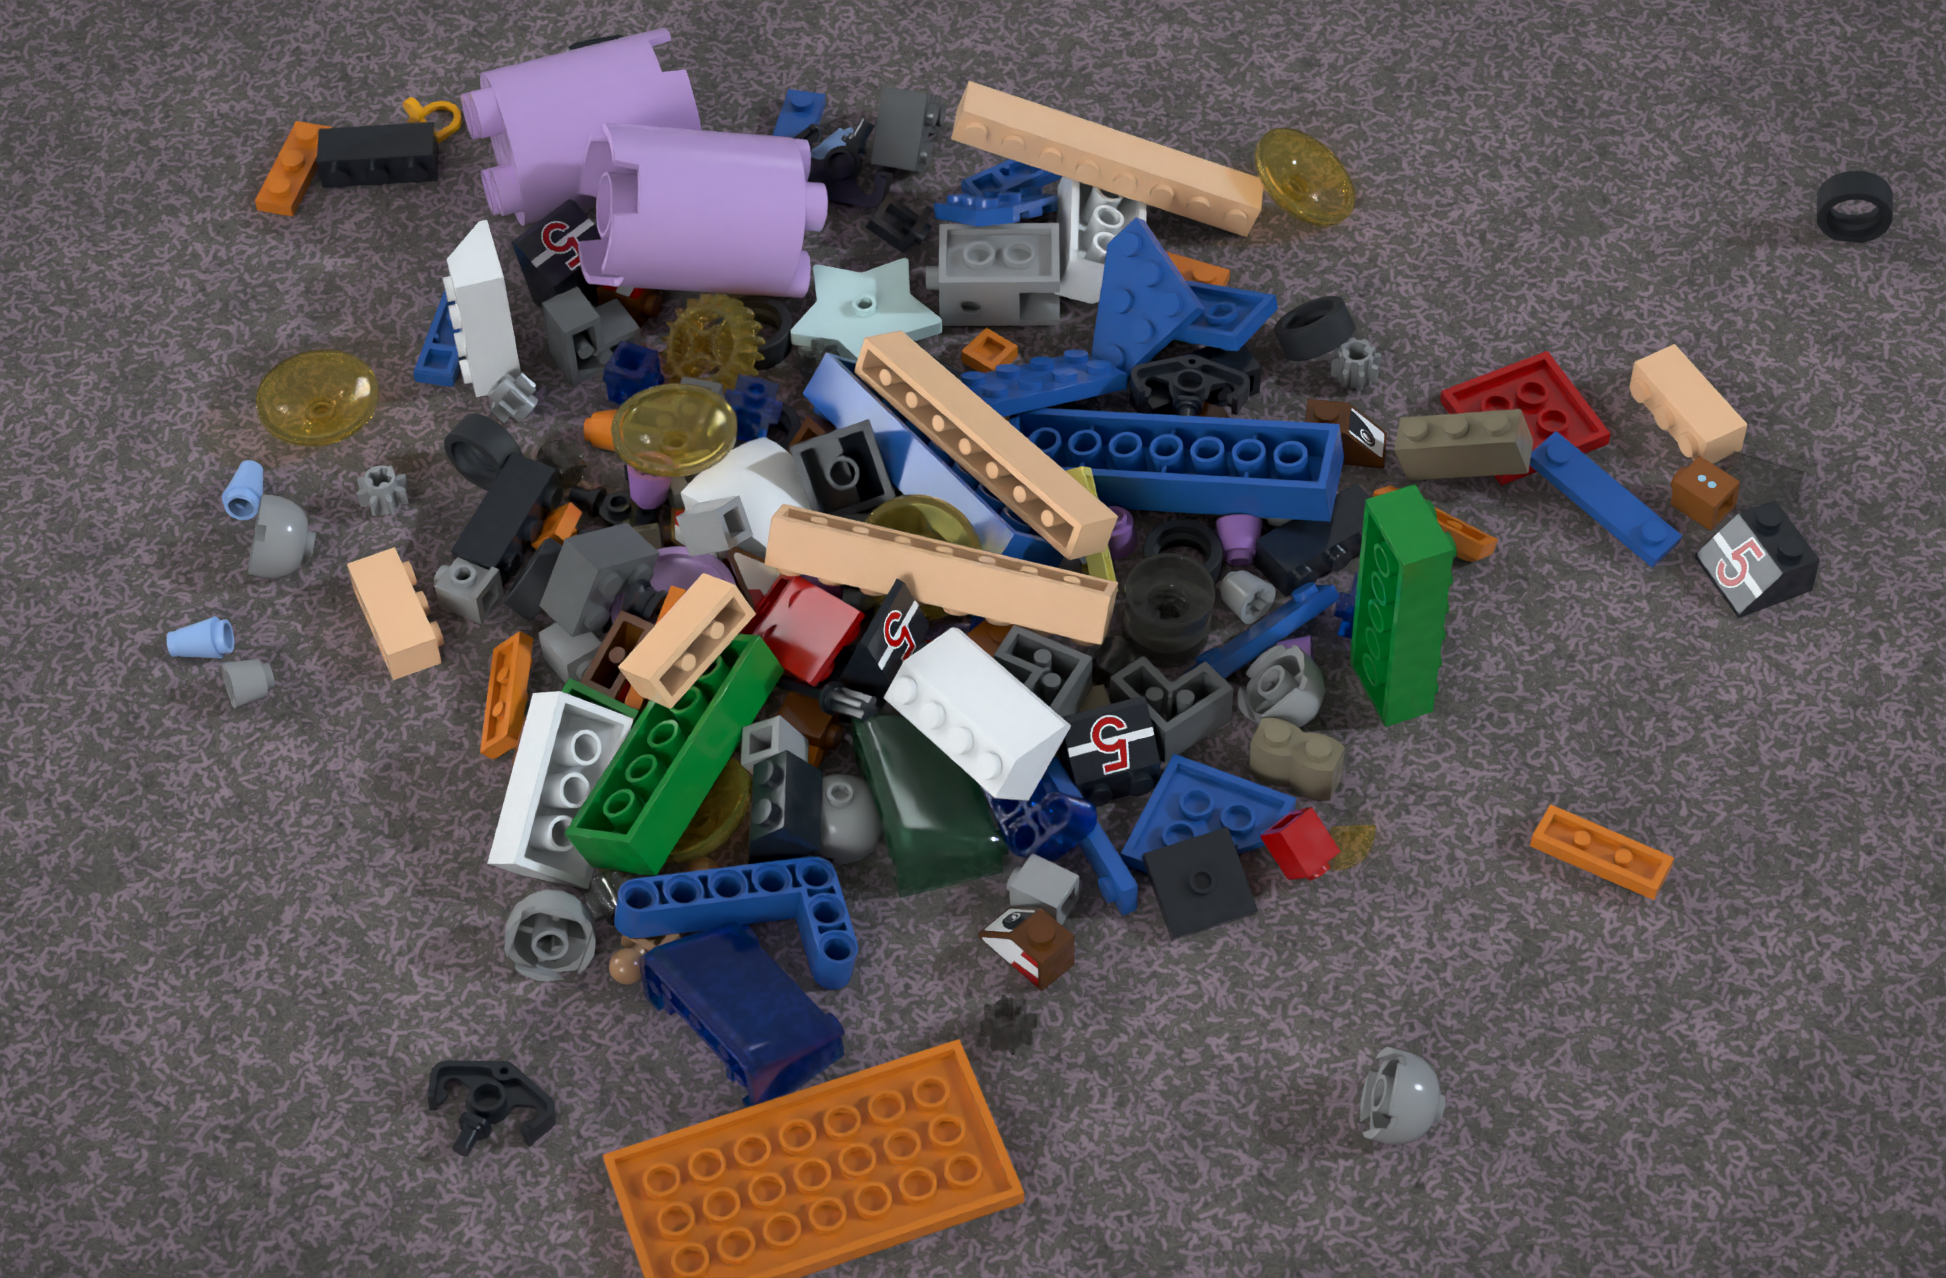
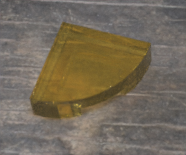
[1330,825,1376,871]

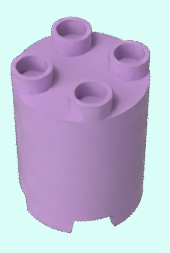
[461,28,702,226]
[578,123,828,298]

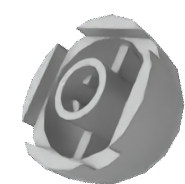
[247,494,316,579]
[1238,644,1326,728]
[809,773,885,864]
[504,889,596,981]
[1360,1047,1445,1145]

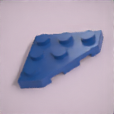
[934,186,1058,227]
[1091,217,1205,382]
[1120,754,1296,873]

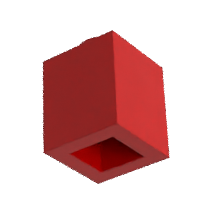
[1260,807,1341,881]

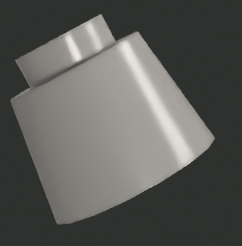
[1220,570,1275,624]
[222,659,275,709]

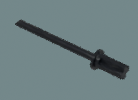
[775,675,878,722]

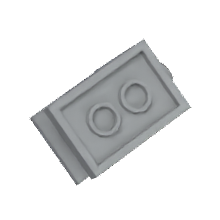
[926,223,1060,326]

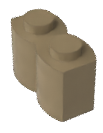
[1249,718,1345,801]

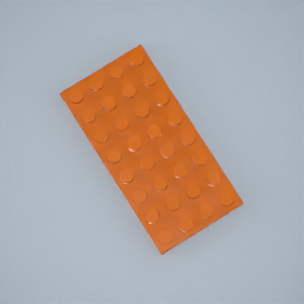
[603,1039,1025,1278]

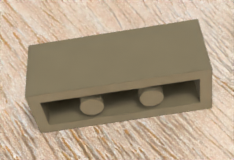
[1394,409,1533,481]

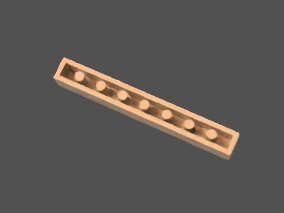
[951,81,1264,237]
[854,330,1118,560]
[764,504,1119,646]

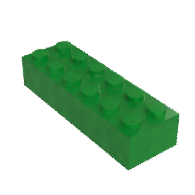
[1349,484,1457,727]
[564,634,785,876]

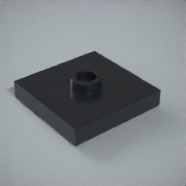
[1141,827,1258,941]

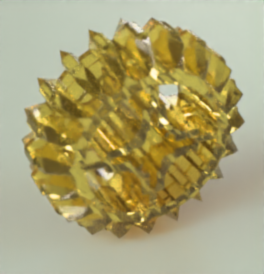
[658,293,766,398]

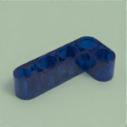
[981,780,1098,862]

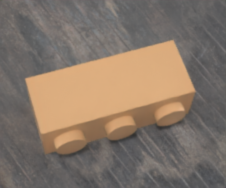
[1630,344,1747,464]
[347,547,445,680]
[618,573,756,709]

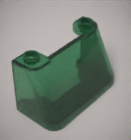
[851,713,1009,898]

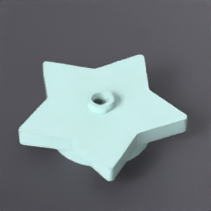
[790,258,942,361]

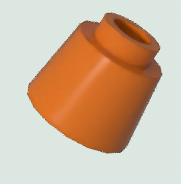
[583,408,627,453]

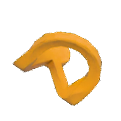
[403,97,463,144]

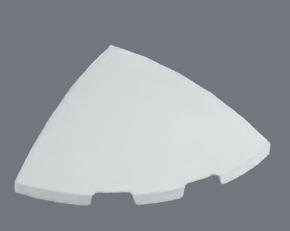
[680,437,811,559]

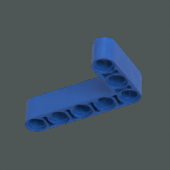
[614,857,858,990]

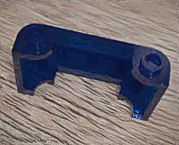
[639,921,845,1107]

